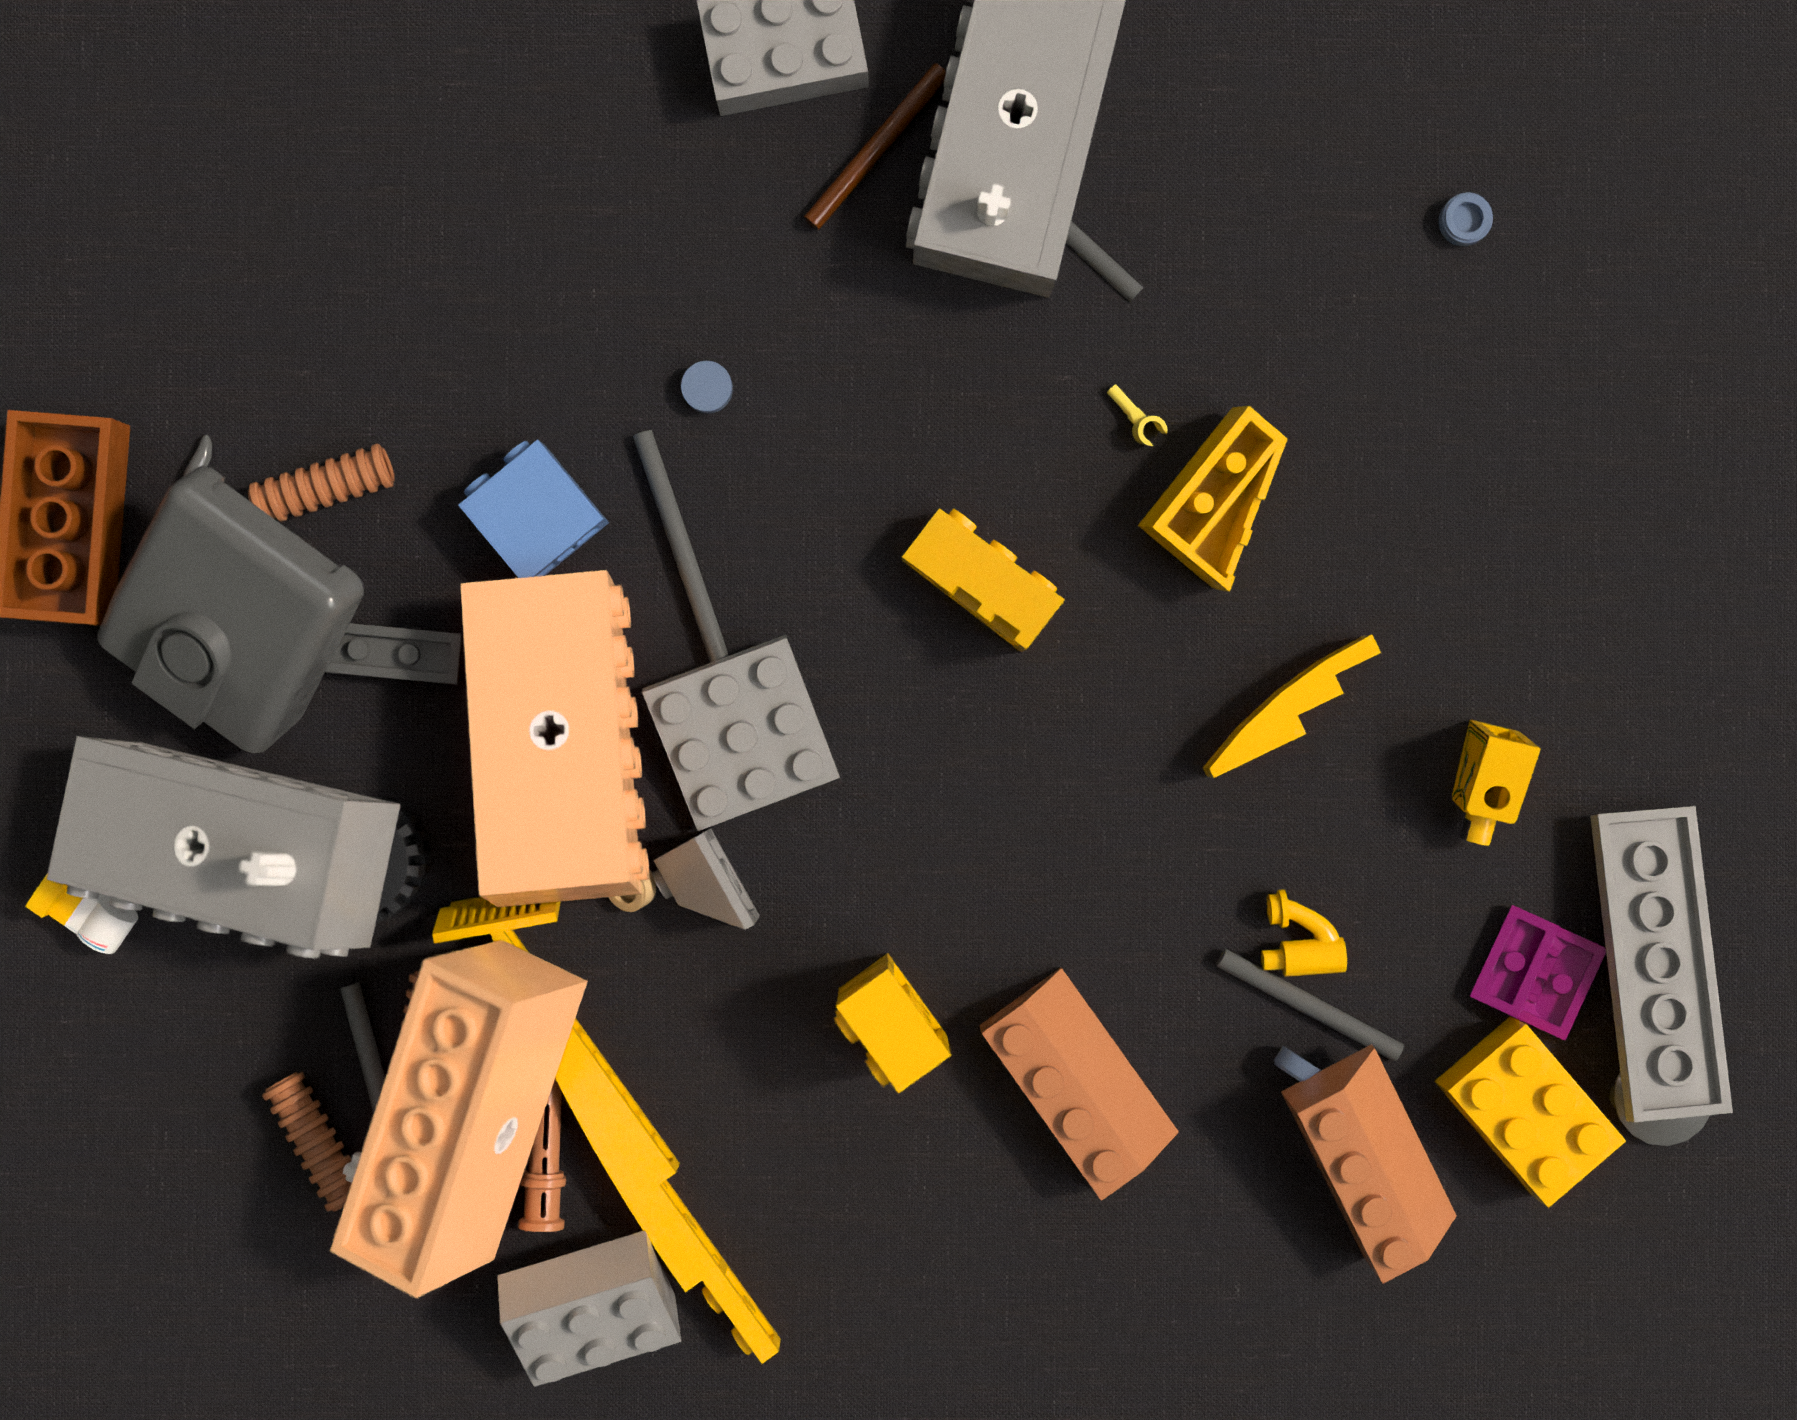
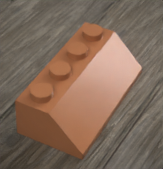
[979,967,1179,1201]
[1281,1044,1457,1284]

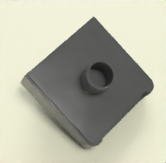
[97,466,364,753]

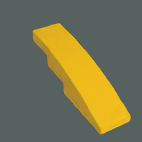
[1203,634,1381,778]

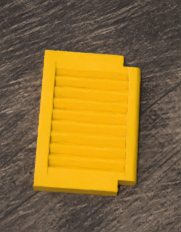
[432,897,561,944]

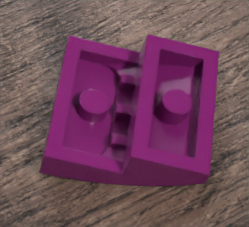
[1470,905,1606,1041]

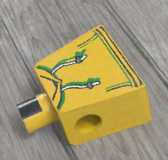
[1452,720,1541,845]

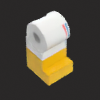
[25,873,138,954]

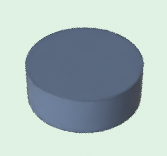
[1438,193,1493,246]
[681,361,733,413]
[1273,1046,1322,1082]

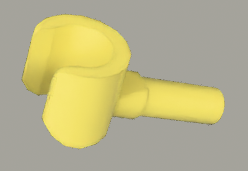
[1107,384,1167,446]

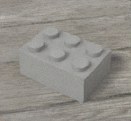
[697,0,869,116]
[498,1230,681,1387]

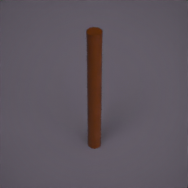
[804,63,946,230]

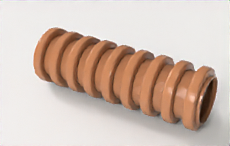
[248,444,395,522]
[262,1072,352,1212]

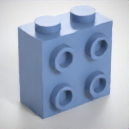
[458,439,609,578]

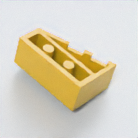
[1138,406,1287,592]
[902,508,1065,652]

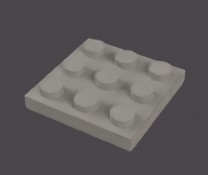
[642,635,840,831]

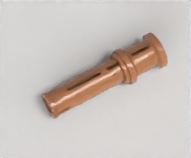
[518,1079,566,1232]

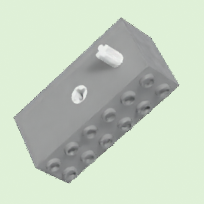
[906,0,1125,298]
[47,736,400,958]

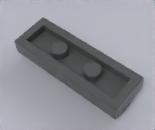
[325,623,464,685]

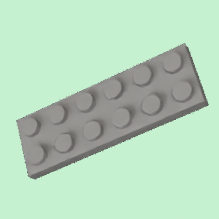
[1590,806,1733,1122]

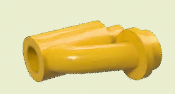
[1261,889,1347,977]

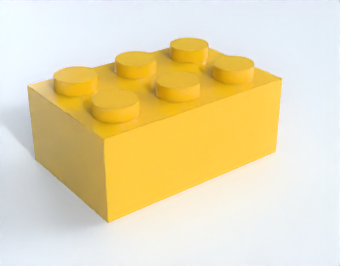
[834,953,951,1093]
[1434,1016,1626,1208]

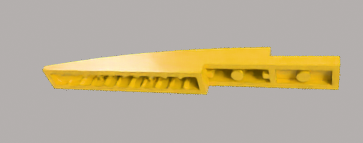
[490,930,781,1363]

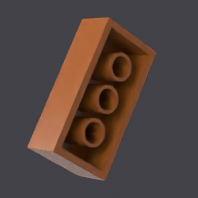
[0,410,130,626]

